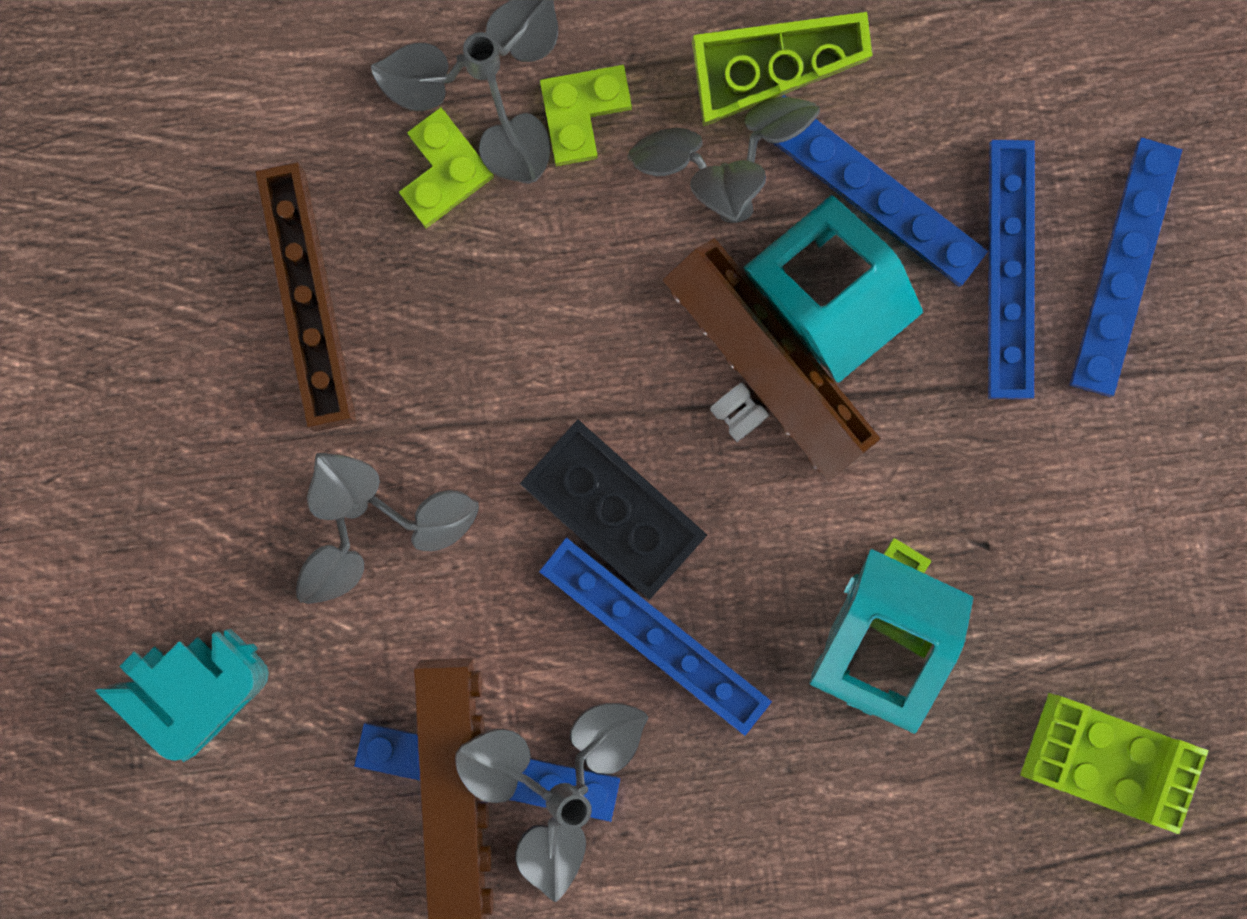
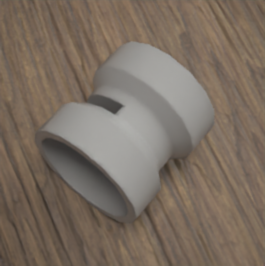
[710,382,770,442]

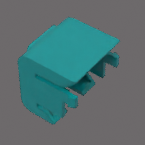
[743,195,923,383]
[809,549,974,734]
[95,629,269,762]

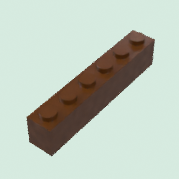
[255,162,357,432]
[663,238,881,481]
[414,658,494,919]

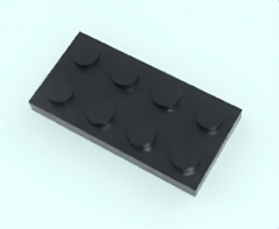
[520,419,707,600]

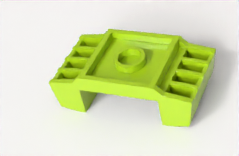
[1020,693,1209,834]

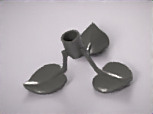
[371,0,558,184]
[627,97,820,223]
[296,453,479,604]
[455,703,649,902]

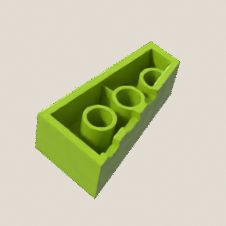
[692,12,873,127]

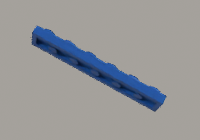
[772,95,989,287]
[1069,137,1183,397]
[988,140,1035,400]
[539,538,772,736]
[354,723,621,822]

